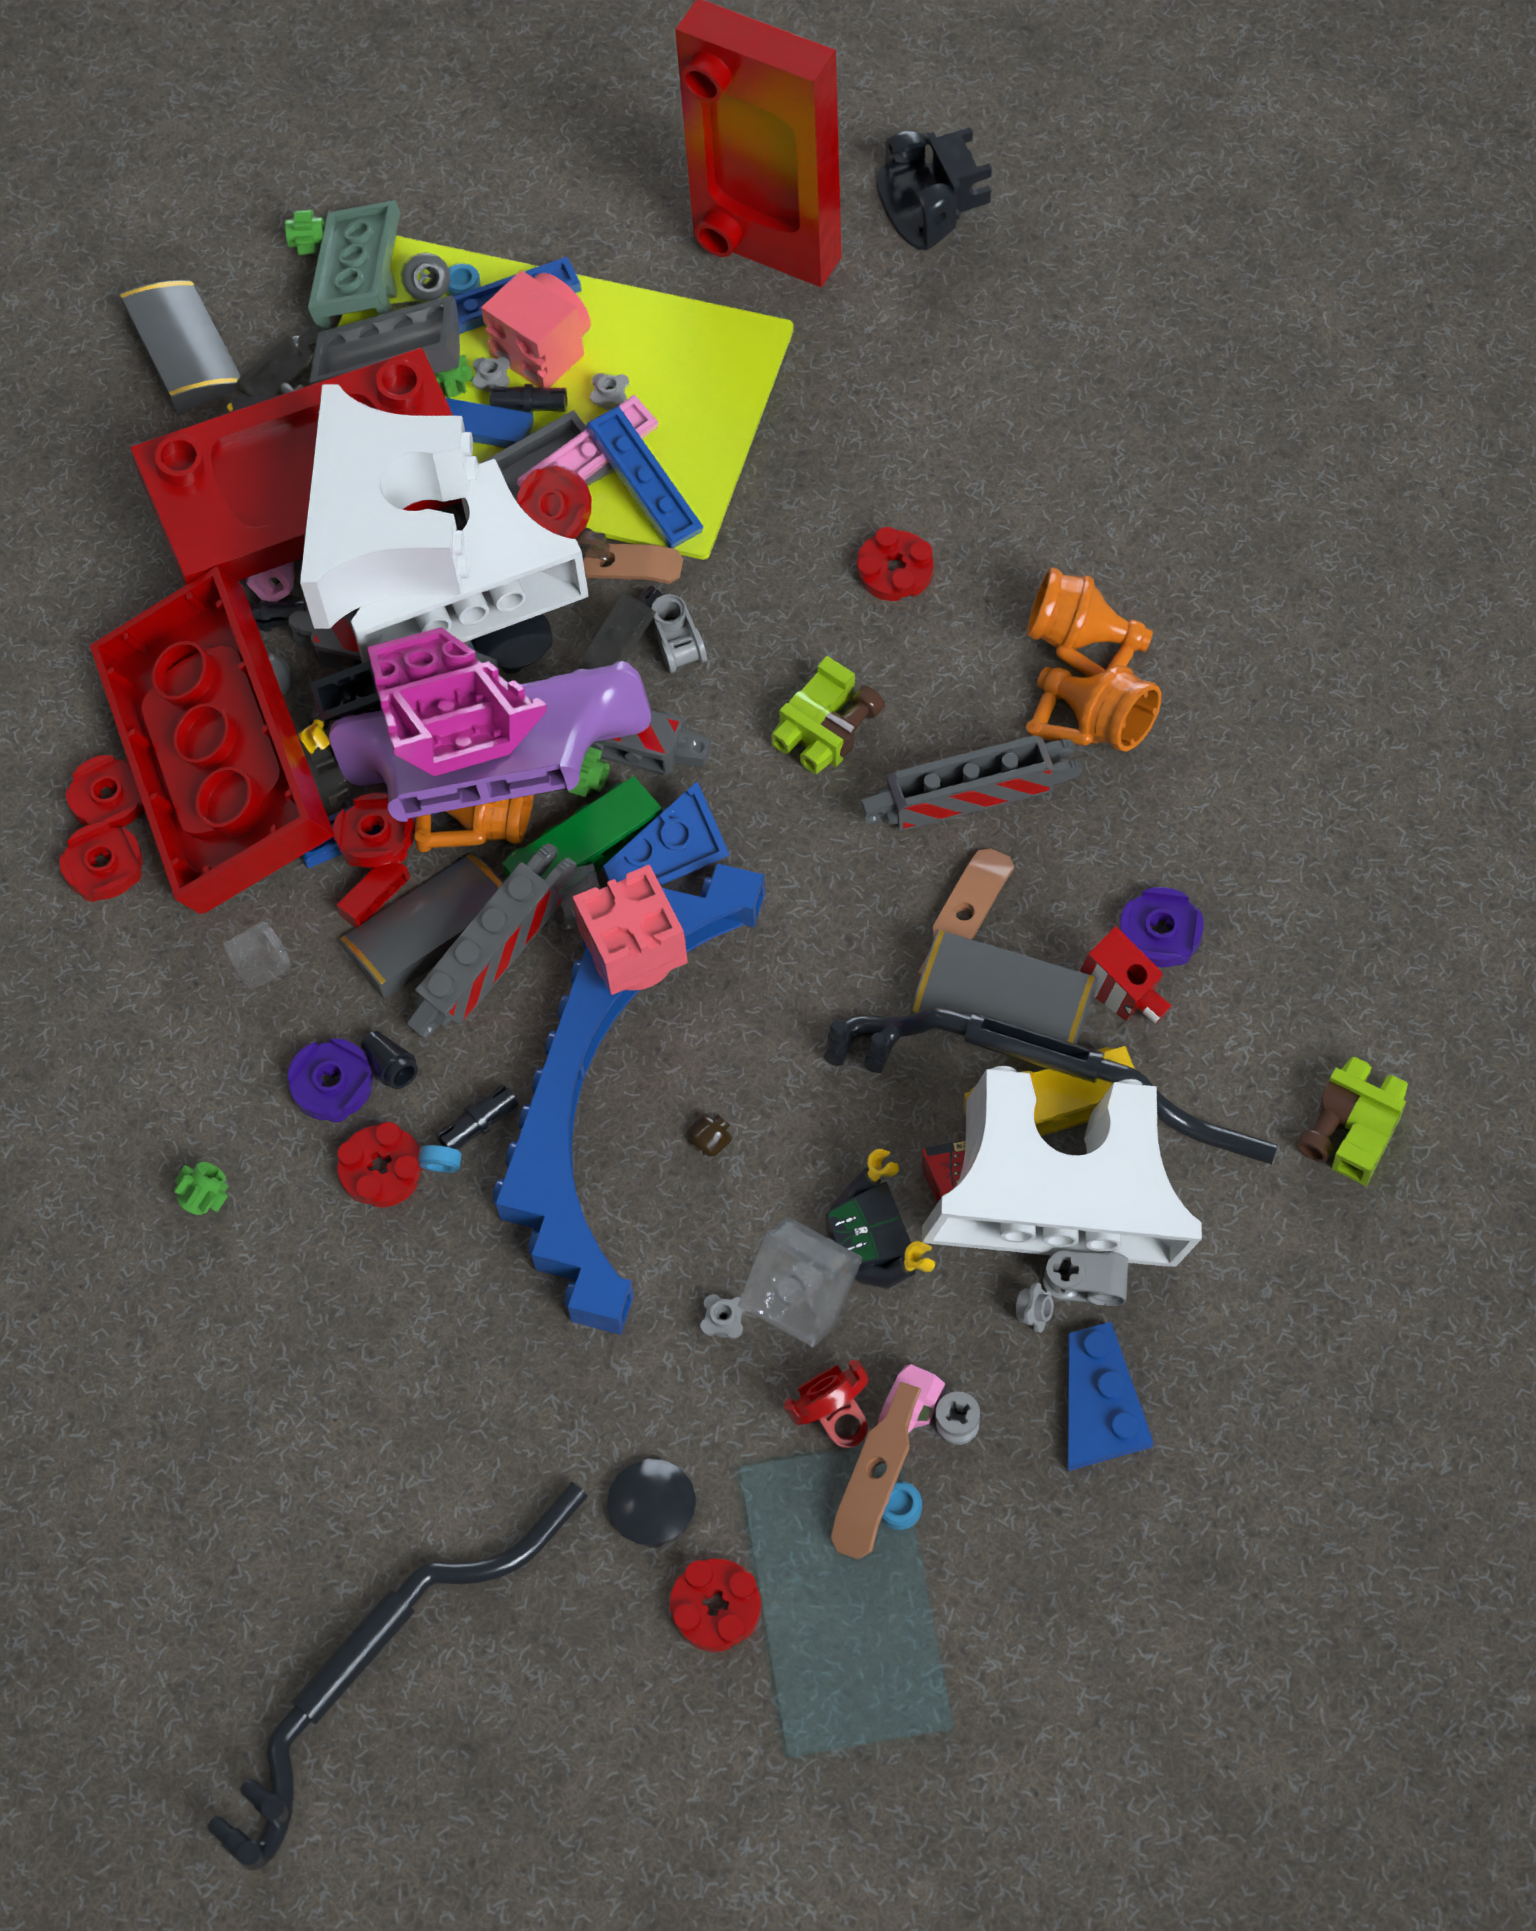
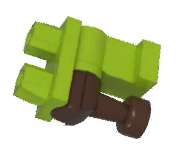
[771,656,885,775]
[1296,1056,1408,1187]

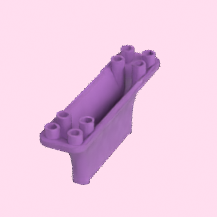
[329,661,651,822]

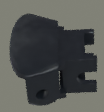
[877,127,992,250]

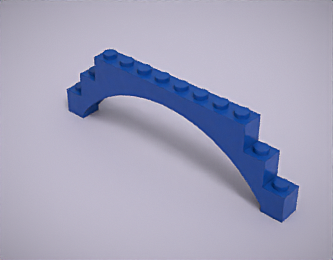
[492,863,766,1335]

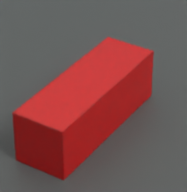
[336,863,410,928]

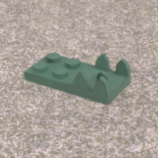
[308,200,400,331]

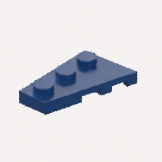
[601,781,730,886]
[1067,1322,1154,1471]

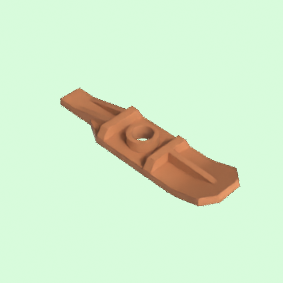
[579,543,684,584]
[918,848,1014,977]
[831,1382,921,1559]

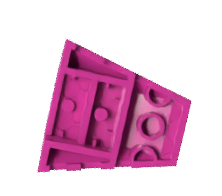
[367,627,547,776]

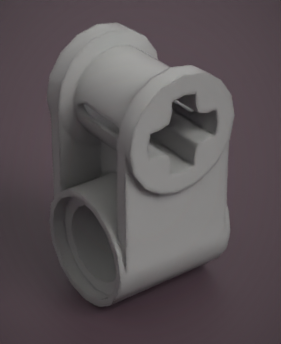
[652,594,707,673]
[1043,1250,1128,1306]

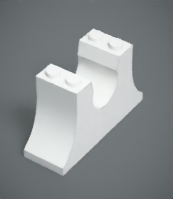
[300,385,478,629]
[351,459,589,663]
[922,1066,1202,1266]

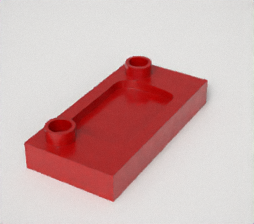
[675,0,842,288]
[130,347,462,586]
[89,566,335,914]

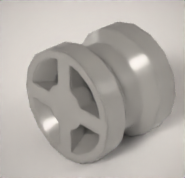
[936,1391,980,1445]

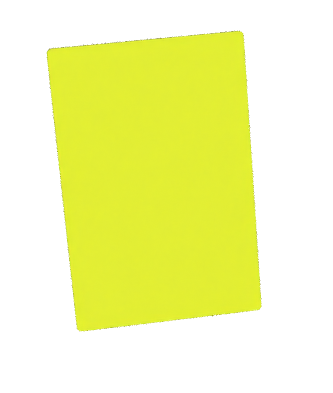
[337,236,794,560]

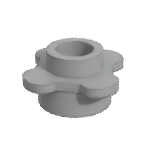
[472,357,510,393]
[590,373,629,410]
[1016,1282,1054,1332]
[700,1294,747,1339]

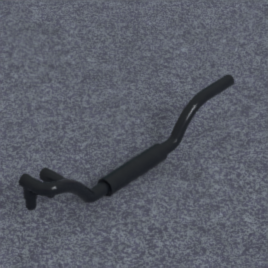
[824,1007,1278,1165]
[207,1482,588,1870]

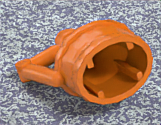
[1026,567,1153,677]
[1026,665,1162,752]
[415,794,534,852]

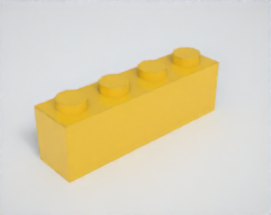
[964,1046,1135,1136]

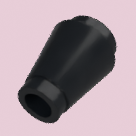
[361,1031,418,1089]

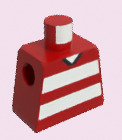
[1079,926,1172,1024]

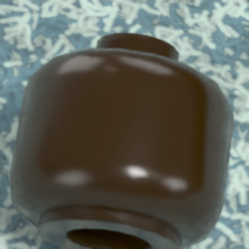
[686,1113,732,1157]

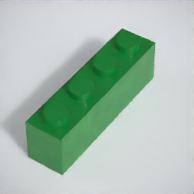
[502,776,663,896]

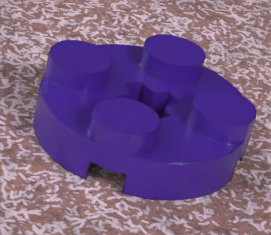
[1120,887,1204,968]
[288,1038,374,1122]

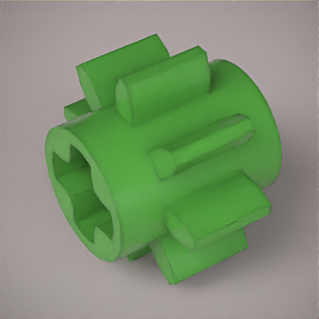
[285,209,325,255]
[434,355,473,398]
[568,747,610,798]
[174,1162,229,1215]

